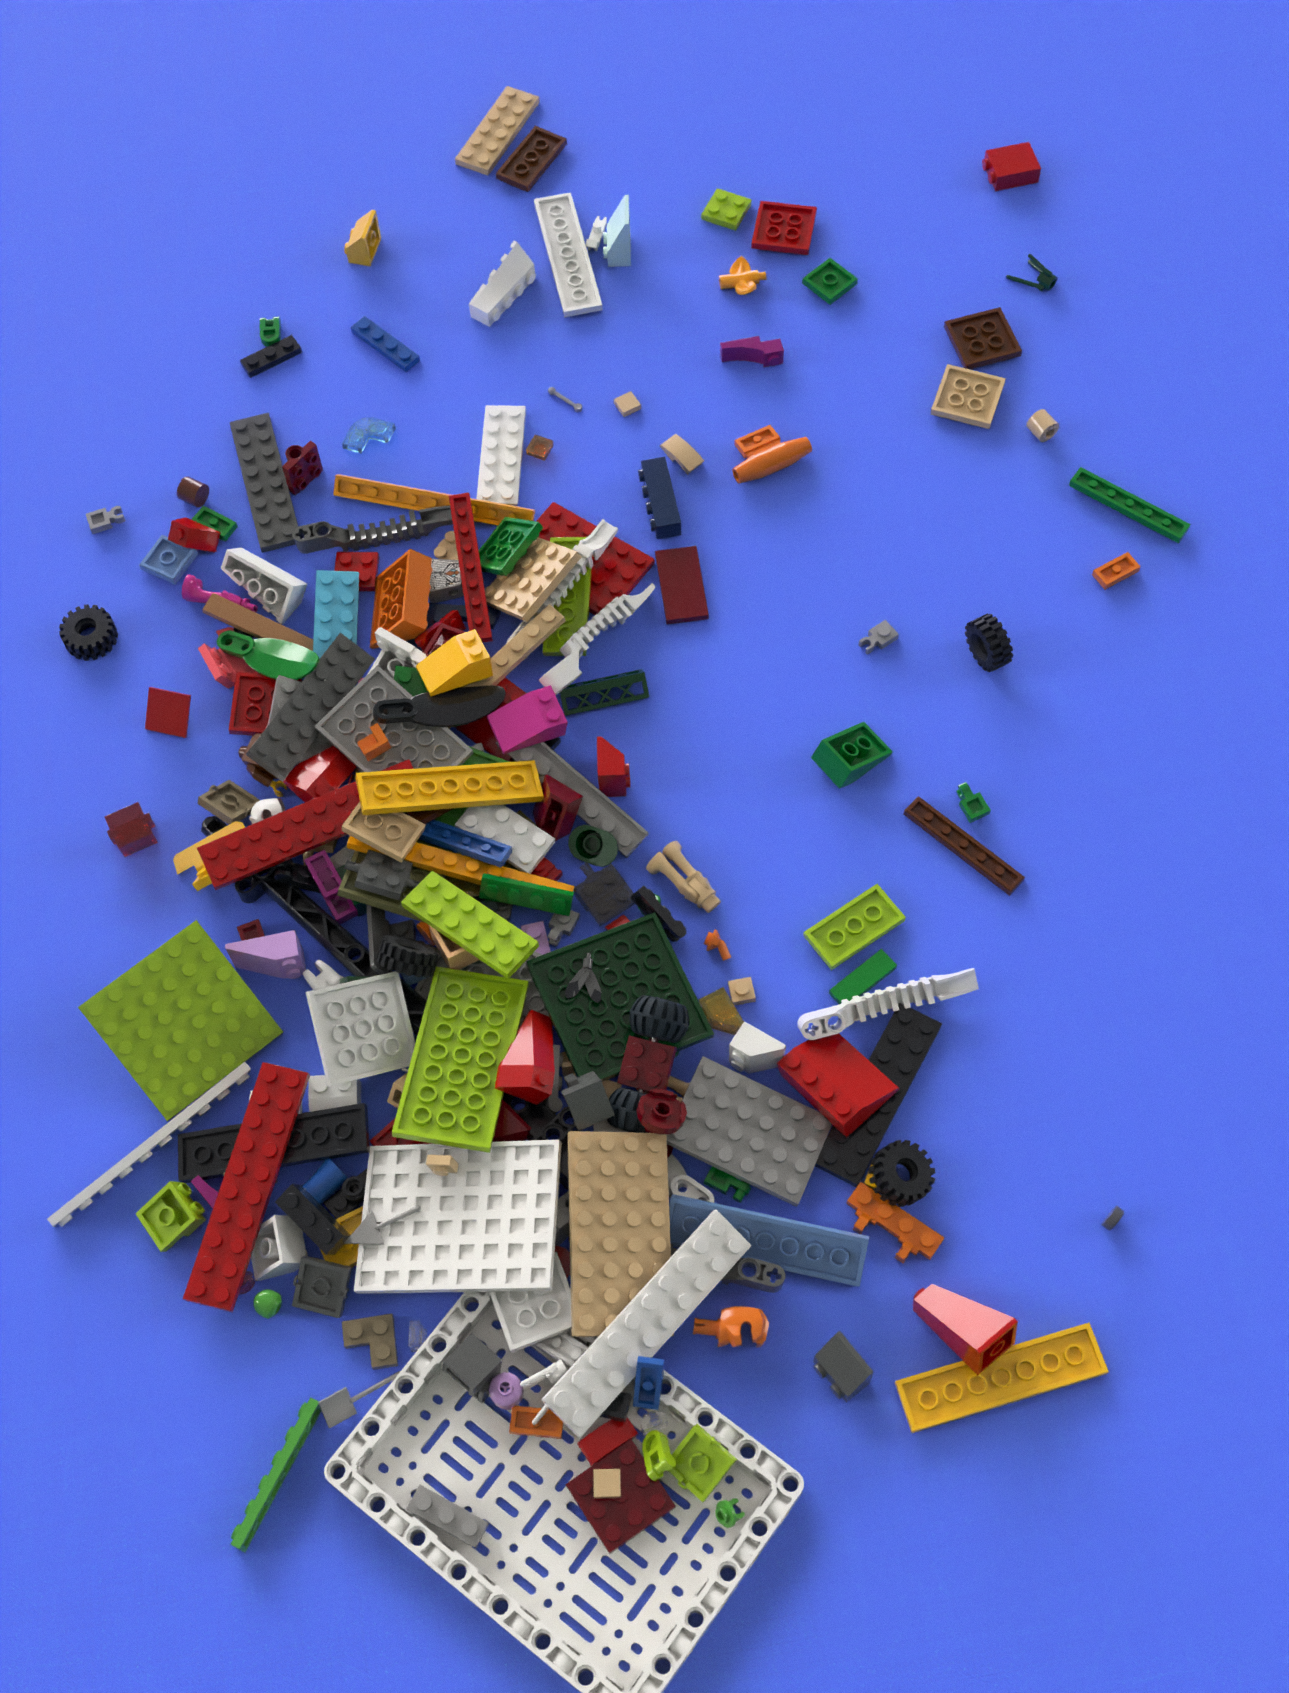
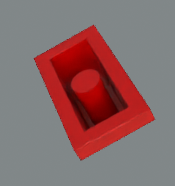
[168,517,221,552]

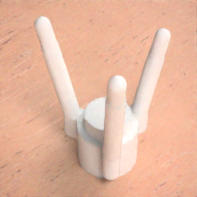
[520,1359,568,1425]

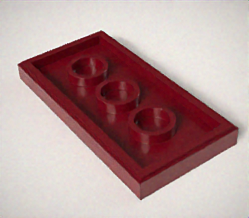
[655,546,709,624]

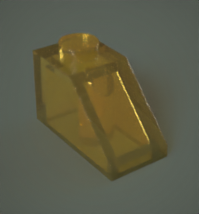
[698,987,744,1035]

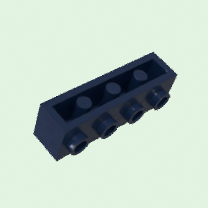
[638,457,681,539]

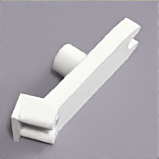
[586,216,607,251]

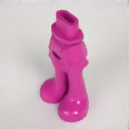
[182,574,258,613]

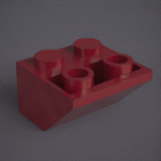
[532,774,583,841]

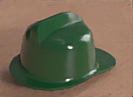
[568,825,618,867]

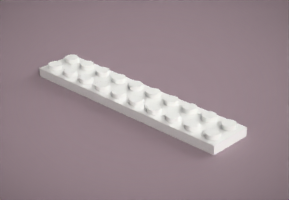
[541,1210,752,1438]

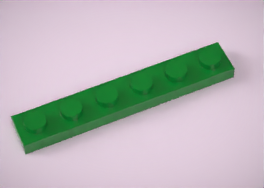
[1069,467,1191,544]

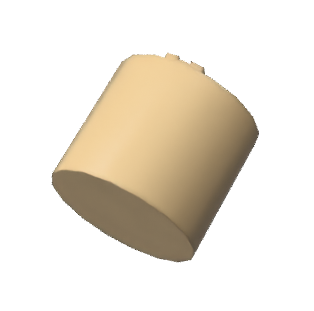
[1026,409,1059,442]

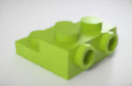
[135,1181,206,1252]

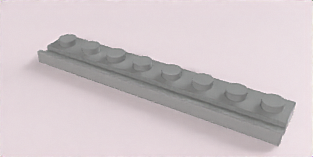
[496,741,649,858]

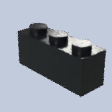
[275,1184,350,1255]

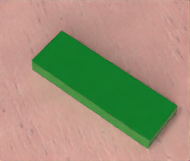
[829,949,897,1005]

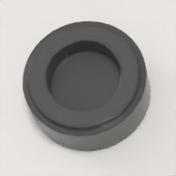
[1101,1206,1124,1231]

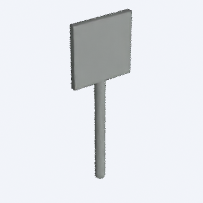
[318,1371,400,1429]

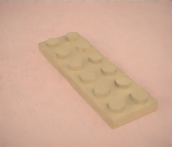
[455,86,540,176]

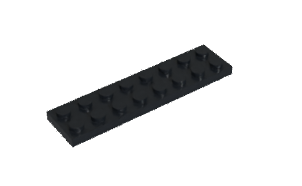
[815,1003,942,1187]
[178,1103,370,1183]

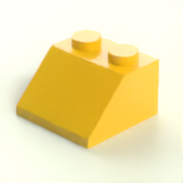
[344,210,381,266]

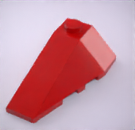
[283,745,357,802]
[495,1010,555,1105]

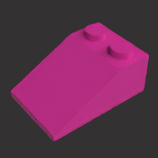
[487,685,568,754]

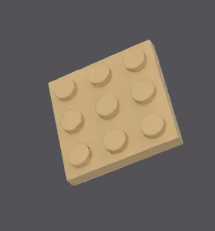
[931,364,1006,429]

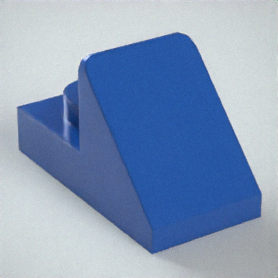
[633,1356,664,1410]

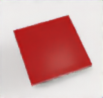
[145,687,191,738]

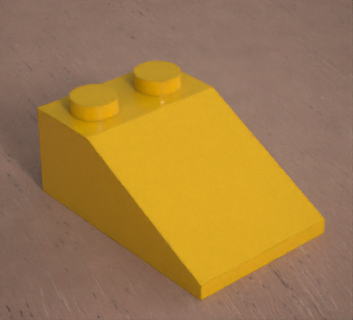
[416,629,493,697]

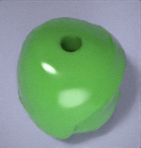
[253,1289,282,1319]

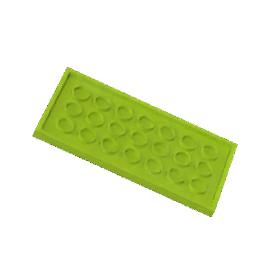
[392,966,529,1153]

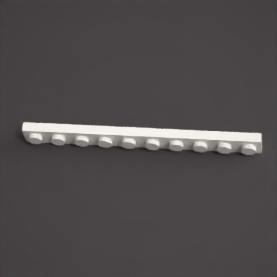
[47,1062,251,1227]

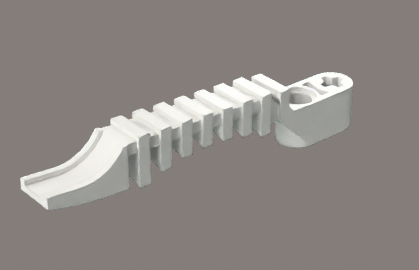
[506,519,618,661]
[539,583,655,696]
[798,968,979,1040]

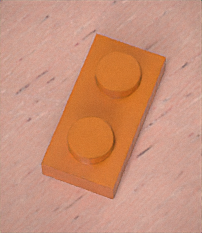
[1092,552,1141,590]
[509,1406,563,1439]

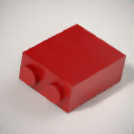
[982,142,1041,191]

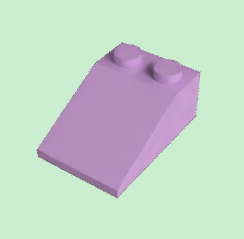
[225,930,306,979]

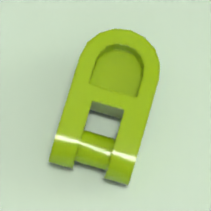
[642,1430,676,1481]

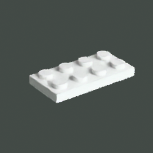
[455,805,555,874]

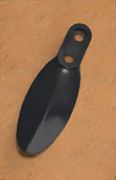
[372,685,506,727]

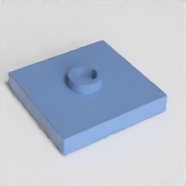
[139,535,198,585]

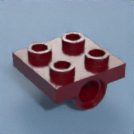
[282,441,323,496]

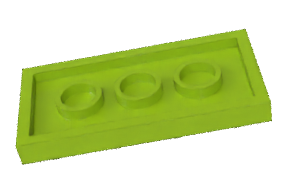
[803,884,906,970]

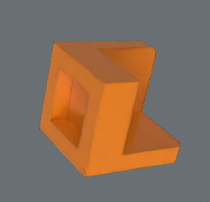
[357,723,391,762]

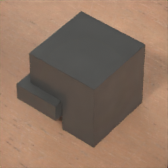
[561,1071,615,1131]
[442,1333,502,1404]

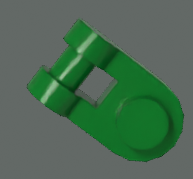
[260,316,281,347]

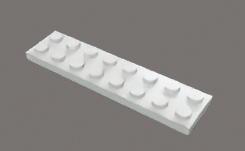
[534,192,603,318]

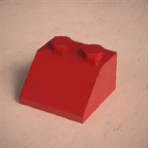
[597,736,631,797]

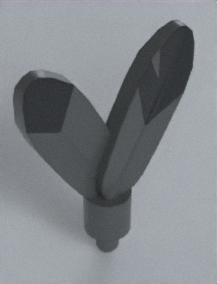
[565,953,602,1003]

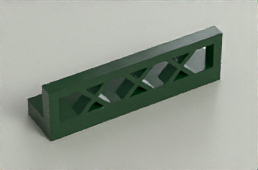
[559,669,649,716]

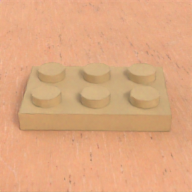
[342,802,426,863]

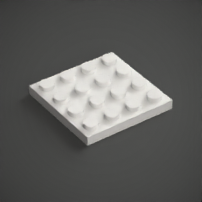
[306,971,415,1087]

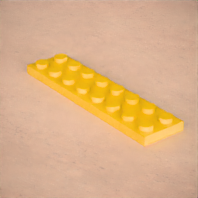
[356,760,544,815]
[895,1323,1109,1433]

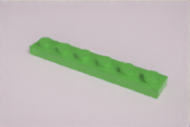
[231,1397,321,1553]

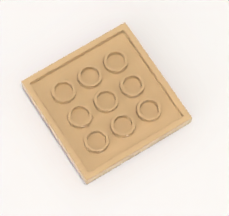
[485,537,581,622]

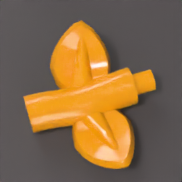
[719,256,767,295]

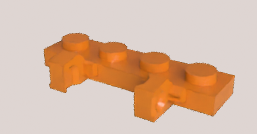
[846,1182,944,1263]

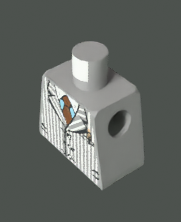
[429,559,464,603]

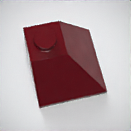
[493,1099,531,1142]

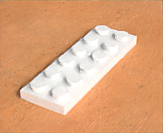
[476,405,526,507]

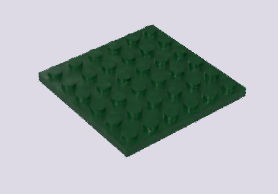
[526,912,714,1082]

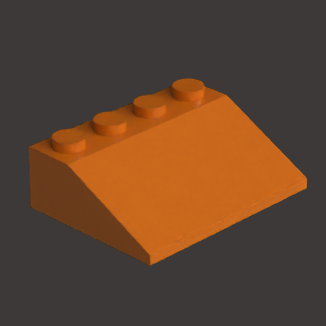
[369,549,432,649]

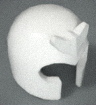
[249,798,285,824]

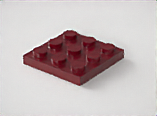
[565,1439,676,1554]

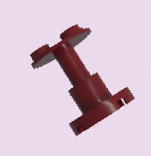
[636,1089,687,1159]

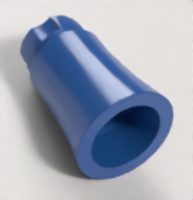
[302,1158,348,1204]

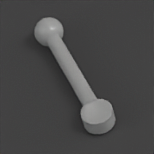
[548,387,582,412]

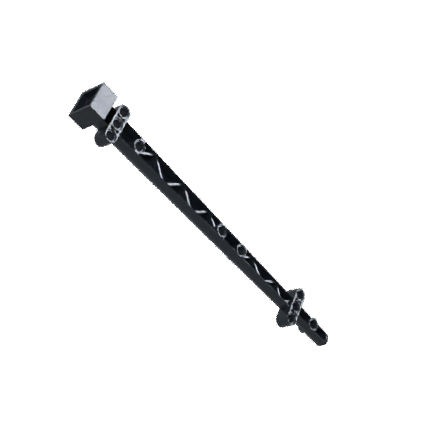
[201,816,590,1191]

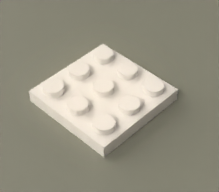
[489,1252,571,1353]

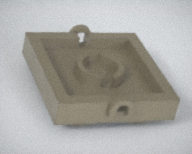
[197,780,260,825]

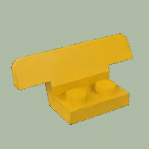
[173,821,245,891]

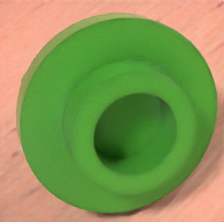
[715,1498,745,1528]

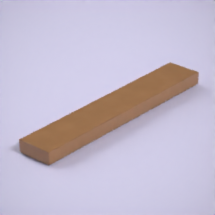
[202,593,313,651]

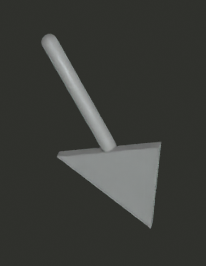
[344,1206,421,1245]

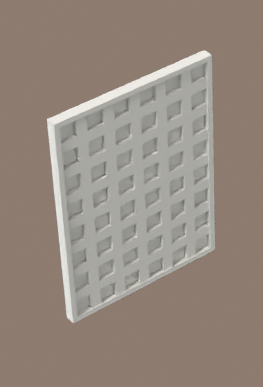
[354,1140,562,1294]

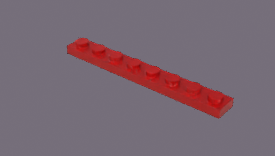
[449,492,493,643]

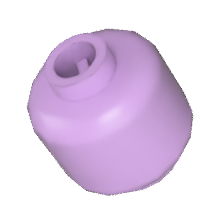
[489,1372,524,1410]

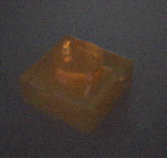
[526,435,554,461]

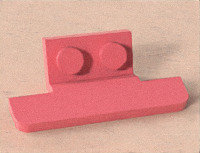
[198,627,258,689]

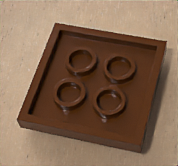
[944,307,1022,369]

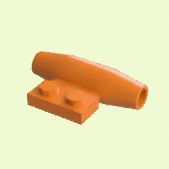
[732,425,812,484]

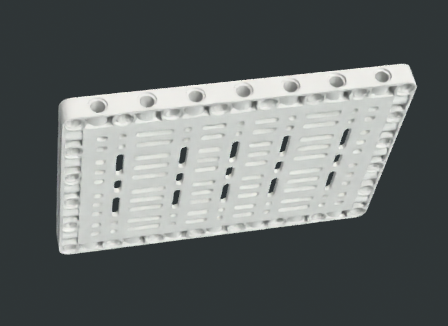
[324,1292,804,1693]

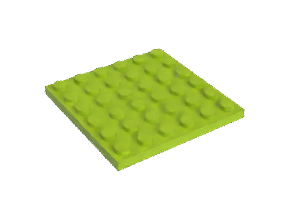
[78,920,283,1121]

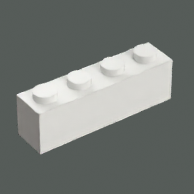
[469,241,536,327]
[221,548,307,624]

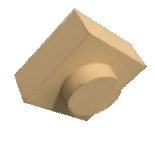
[728,977,756,1006]
[426,1155,458,1176]

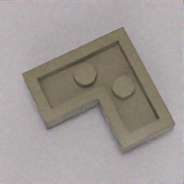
[342,1314,398,1370]

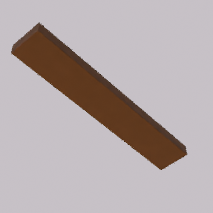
[903,796,1025,896]

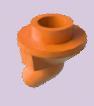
[704,929,731,961]

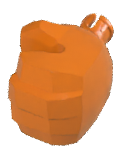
[693,1306,769,1348]

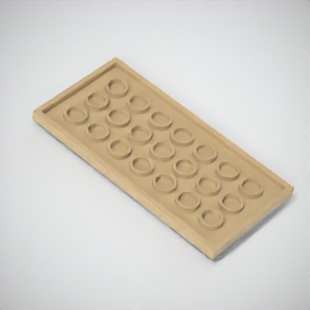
[568,1131,674,1337]

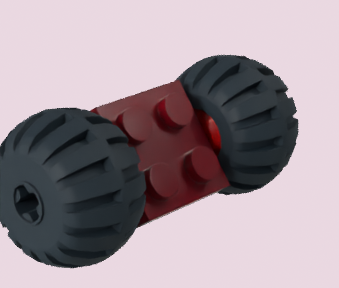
[607,995,689,1133]

